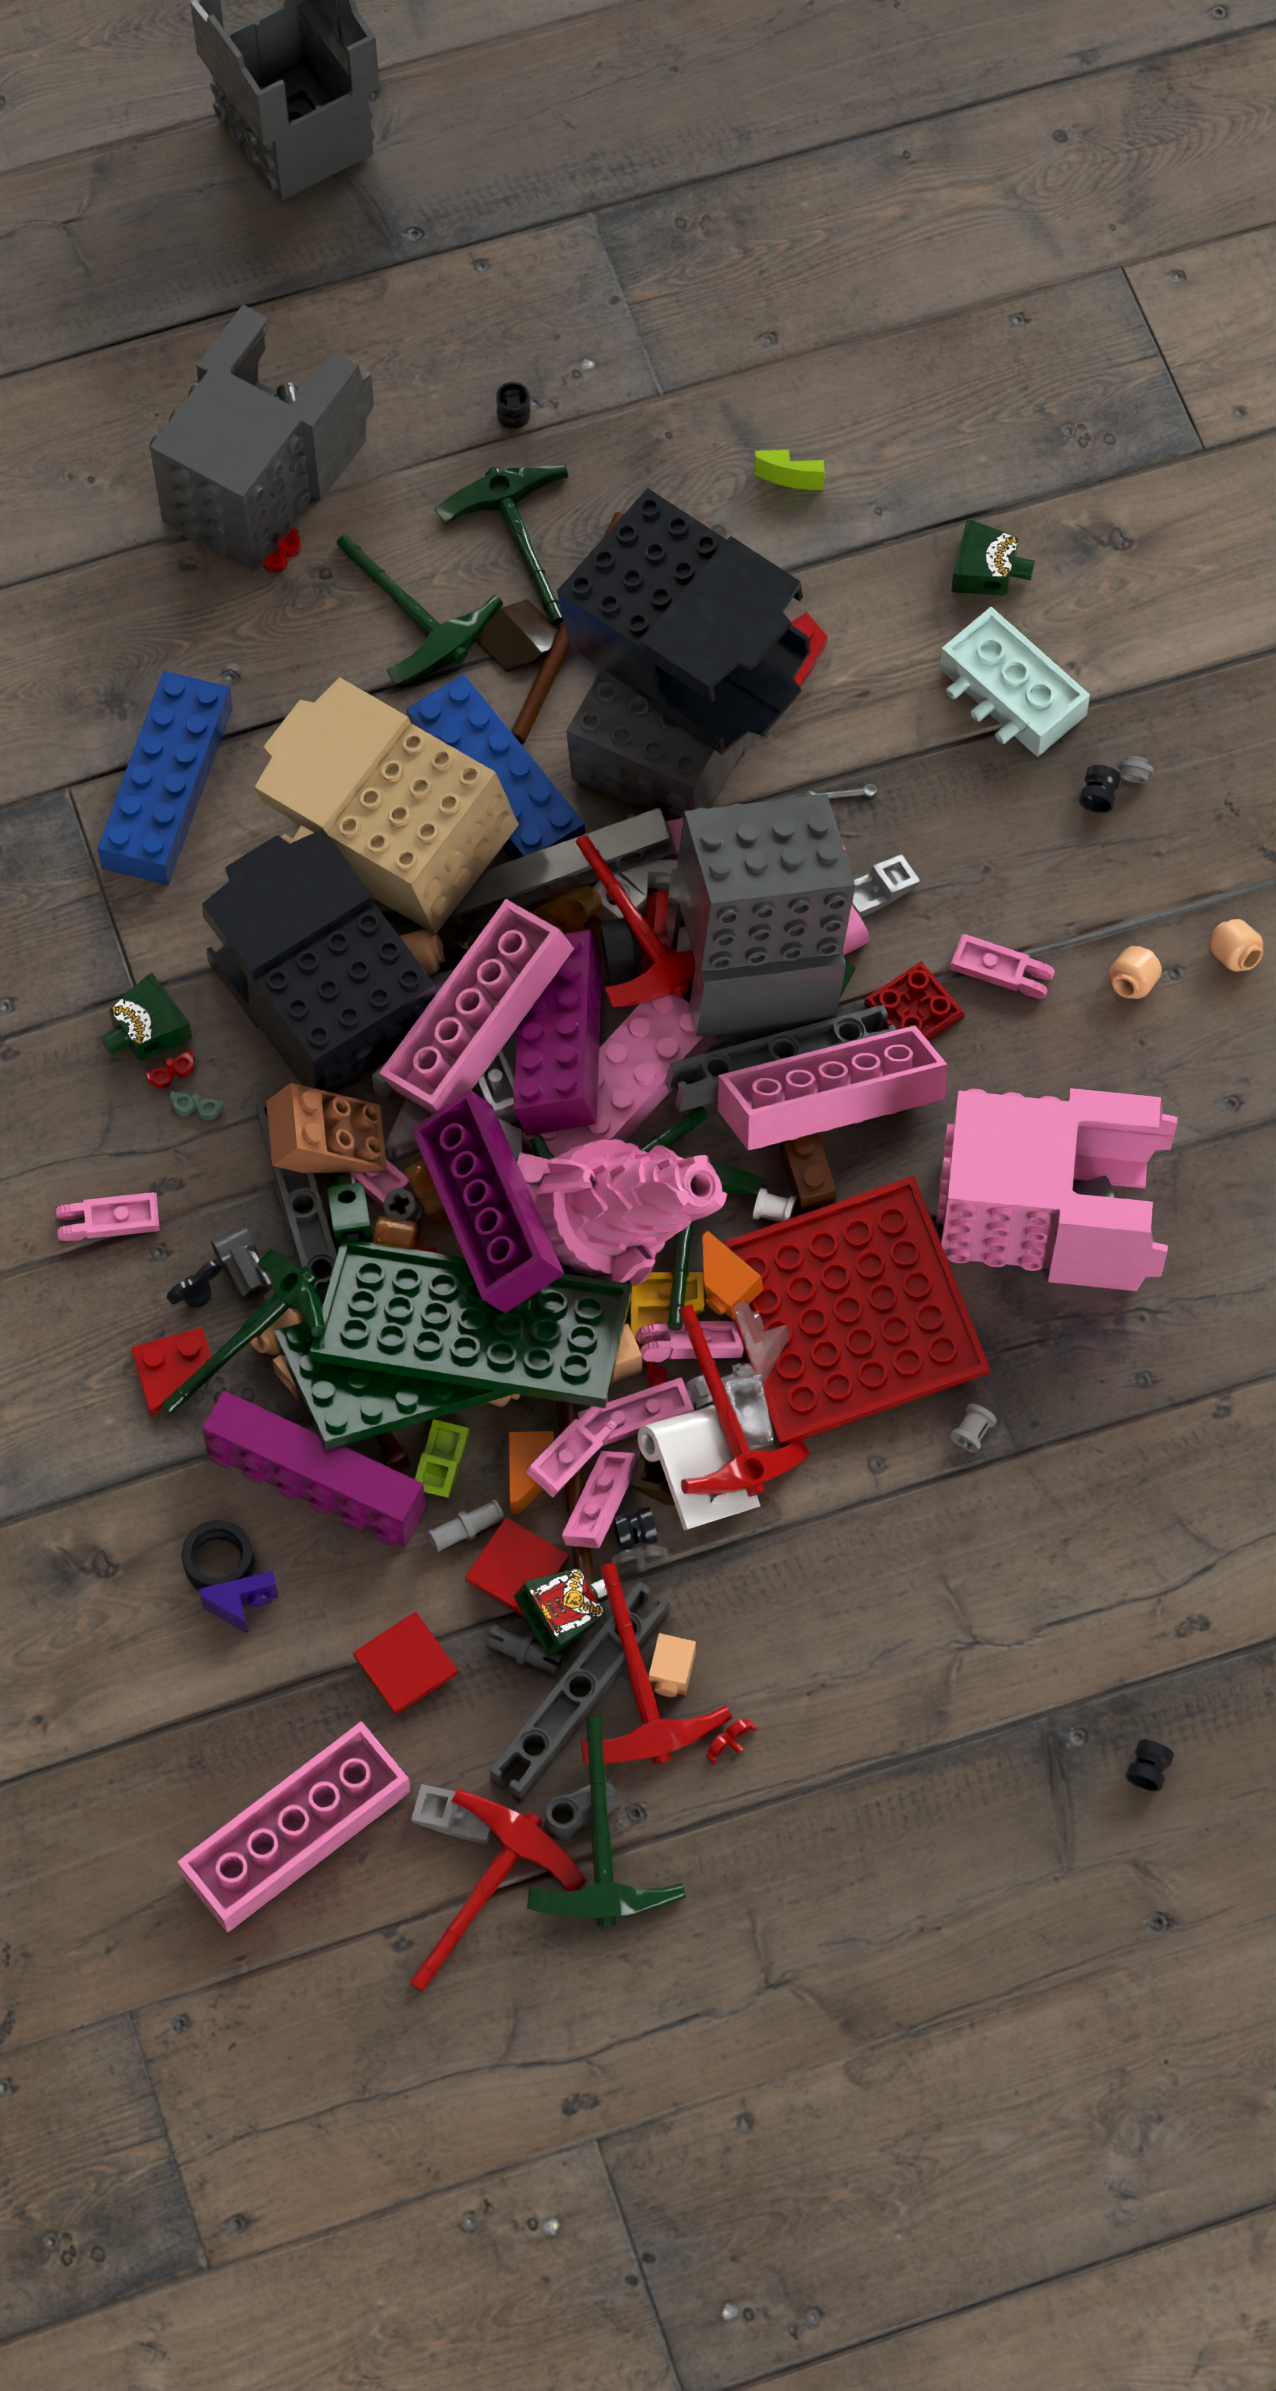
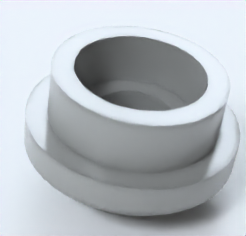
[1118,756,1154,783]

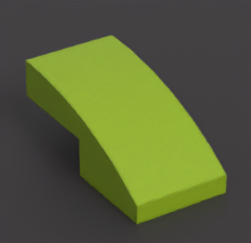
[754,450,825,490]
[415,1419,470,1499]

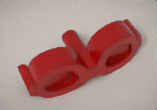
[263,528,301,572]
[145,1049,195,1089]
[636,1340,668,1388]
[706,1719,757,1766]

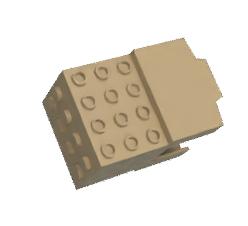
[255,677,519,935]

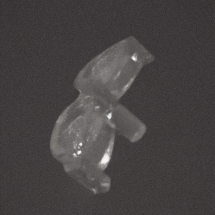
[612,1545,669,1573]

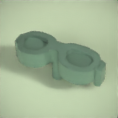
[169,1091,224,1121]

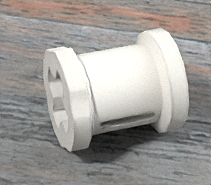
[753,1188,797,1222]

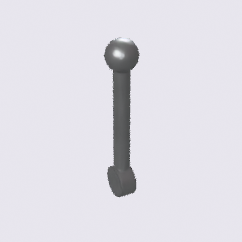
[805,784,877,799]

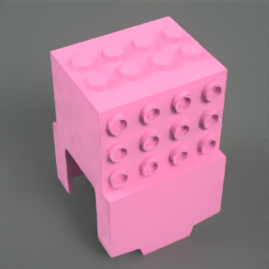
[936,1088,1178,1291]

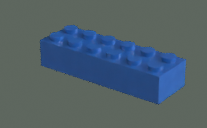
[97,670,233,885]
[406,673,585,860]

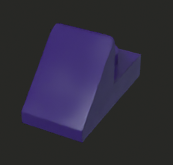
[199,1571,279,1633]

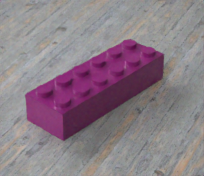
[513,930,602,1136]
[412,1089,564,1314]
[202,1390,426,1548]

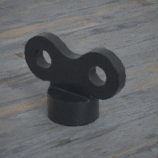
[166,1260,222,1307]

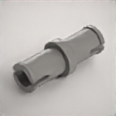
[427,1499,505,1553]

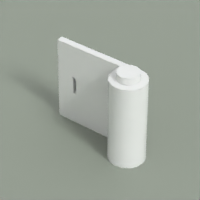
[638,1405,760,1530]

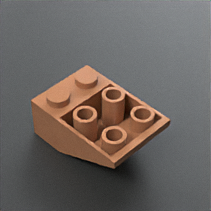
[266,1083,387,1173]

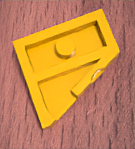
[631,1272,704,1340]

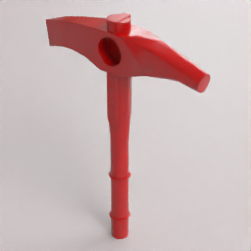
[575,834,695,1007]
[678,1304,810,1497]
[581,1562,732,1764]
[410,1788,587,1992]

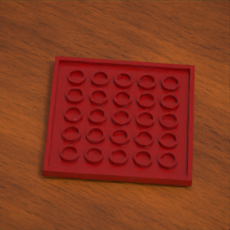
[722,1176,991,1447]

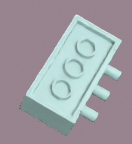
[940,607,1090,757]

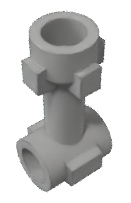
[686,1363,757,1410]

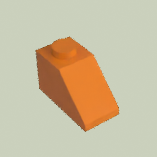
[703,1230,764,1320]
[509,1431,554,1515]

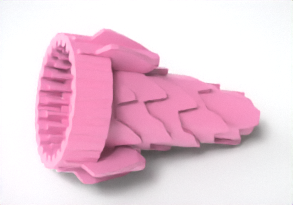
[536,1139,727,1286]

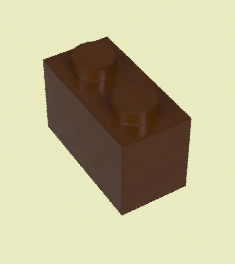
[780,1133,837,1215]

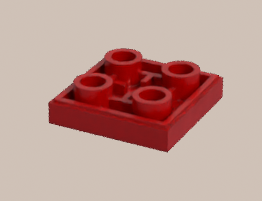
[864,961,965,1042]
[465,1518,569,1617]
[353,1611,458,1716]

